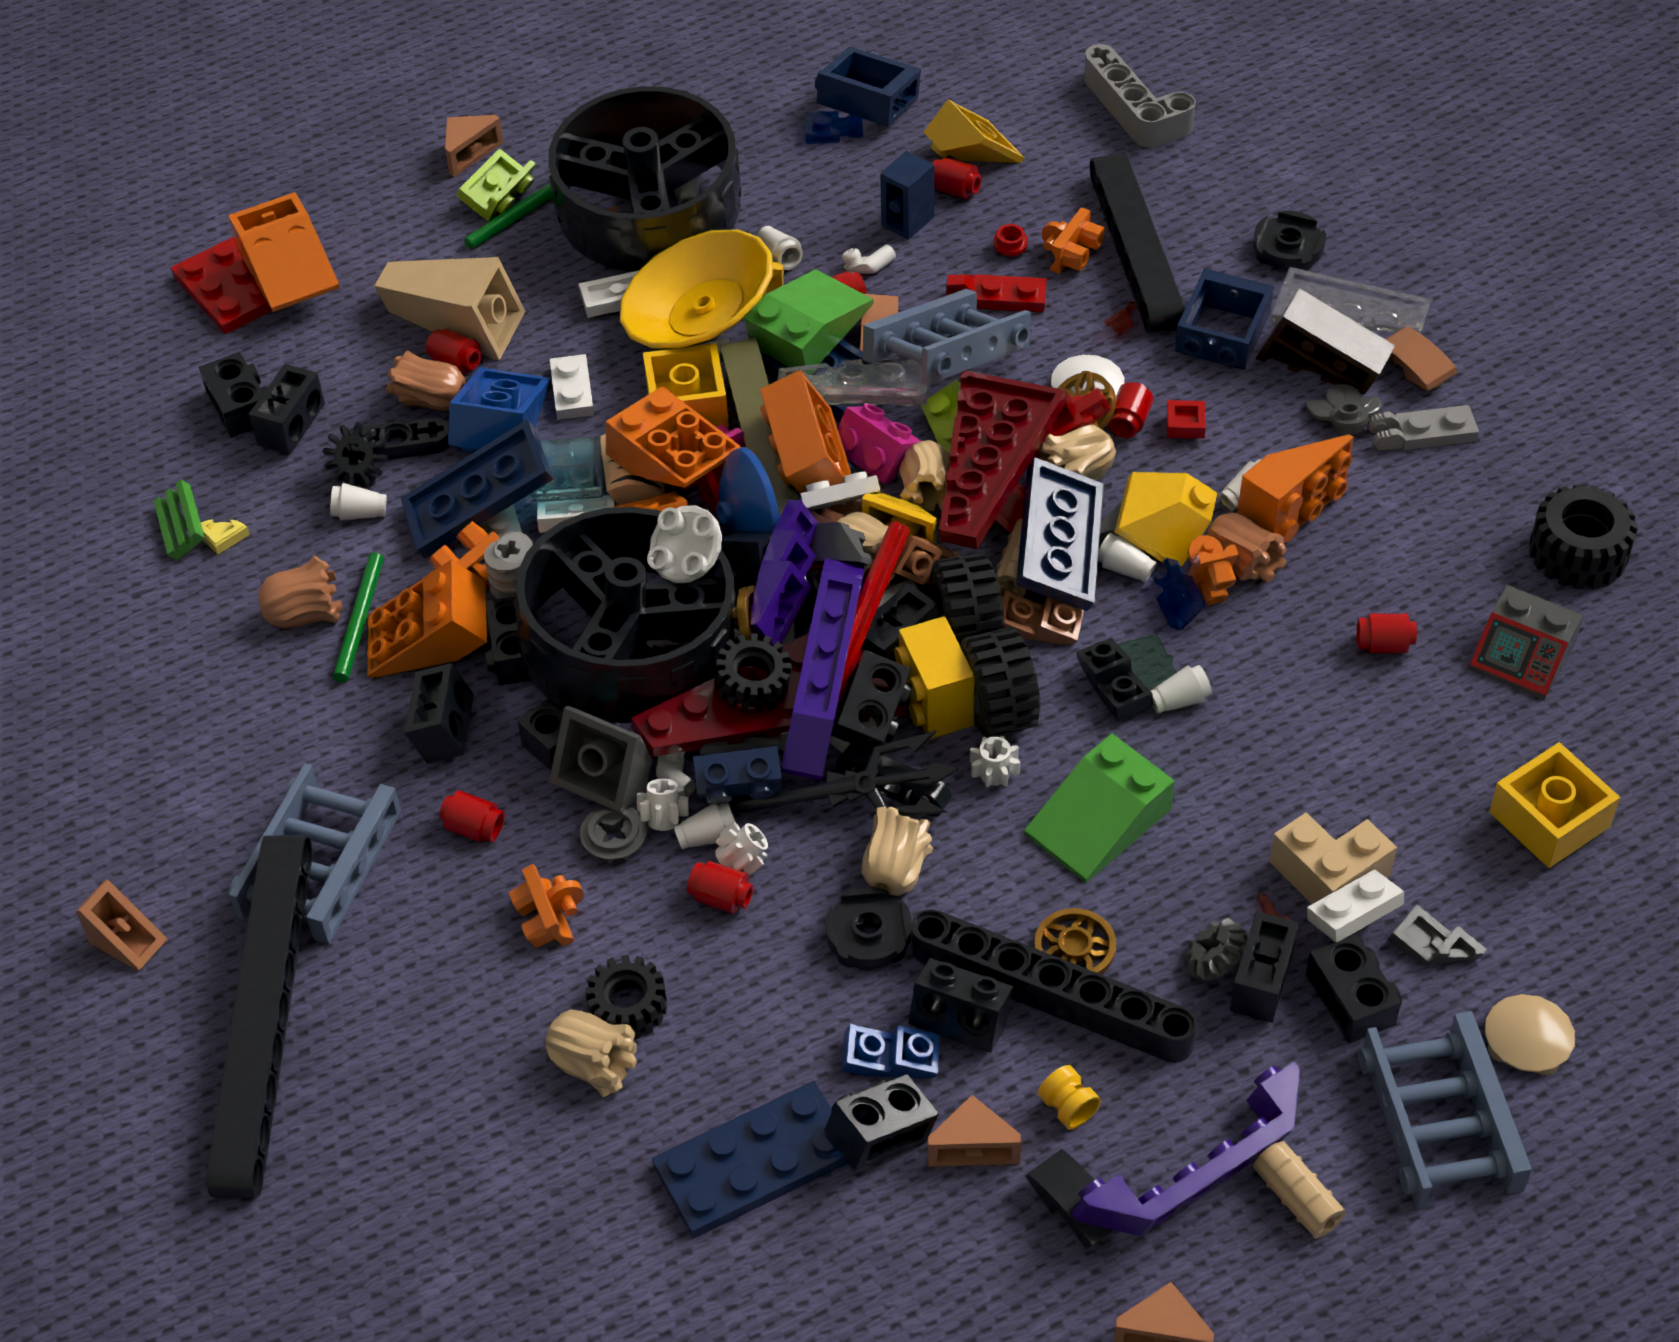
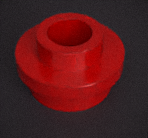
[993,224,1028,256]

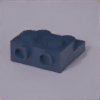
[693,746,782,804]

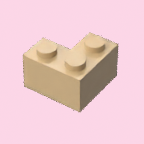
[1269,813,1397,904]

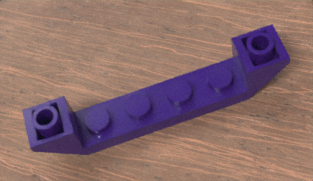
[781,558,865,780]
[1071,1062,1300,1236]

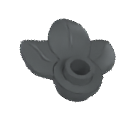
[1306,384,1382,435]

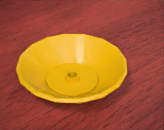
[620,229,773,349]

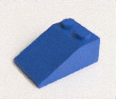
[448,367,551,453]

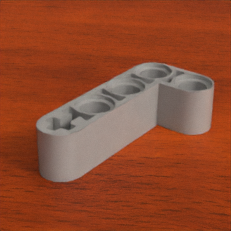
[1084,44,1196,148]

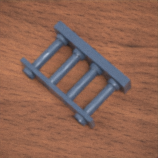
[863,289,1031,385]
[229,763,401,944]
[1358,1011,1532,1210]

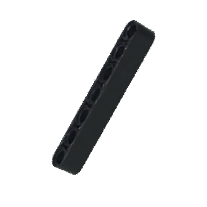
[1089,153,1184,332]
[911,909,1197,1063]

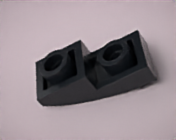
[1076,637,1153,720]
[1025,1149,1112,1249]

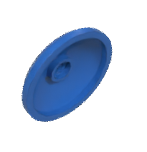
[716,447,780,534]

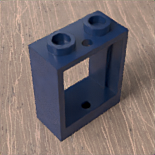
[815,46,921,127]
[1175,268,1274,370]

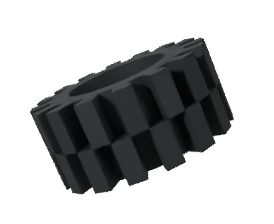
[714,633,791,714]
[585,955,667,1040]

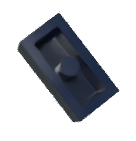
[880,151,934,240]

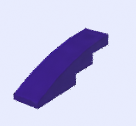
[750,500,819,646]

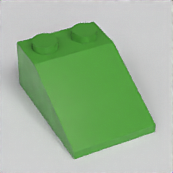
[744,269,874,377]
[1024,733,1175,883]

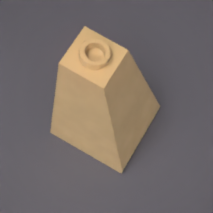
[374,257,526,360]

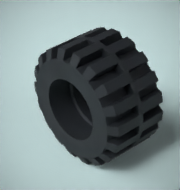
[1529,484,1638,589]
[930,552,1005,647]
[961,627,1040,738]

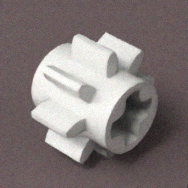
[970,736,1020,787]
[637,779,689,831]
[716,821,768,876]

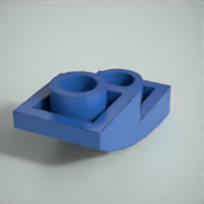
[841,1024,940,1079]

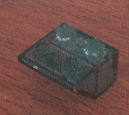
[525,436,606,503]

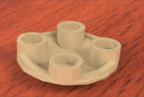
[1485,994,1575,1076]

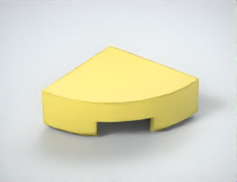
[201,519,249,554]

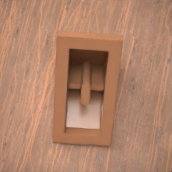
[445,115,504,177]
[76,879,168,971]
[928,1095,1021,1166]
[1114,1282,1214,1342]

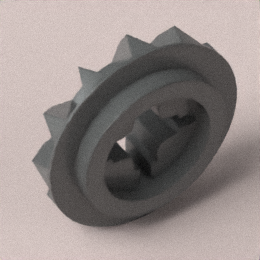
[580,806,648,865]
[1183,918,1248,981]

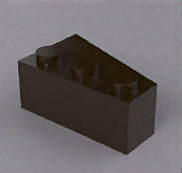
[1255,288,1395,395]

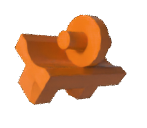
[1041,207,1105,274]
[429,521,499,590]
[1184,535,1239,606]
[508,864,584,948]

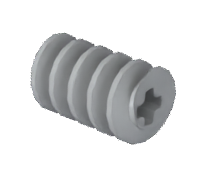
[484,531,533,600]

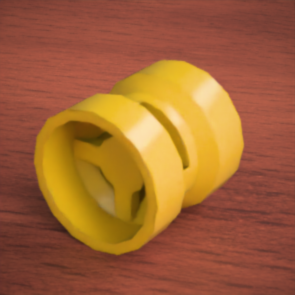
[1038,1065,1101,1130]

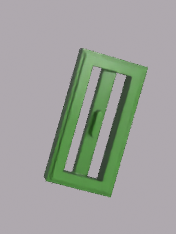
[154,479,205,560]

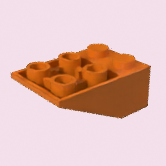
[228,192,340,312]
[606,386,741,488]
[1237,434,1354,543]
[367,559,487,678]

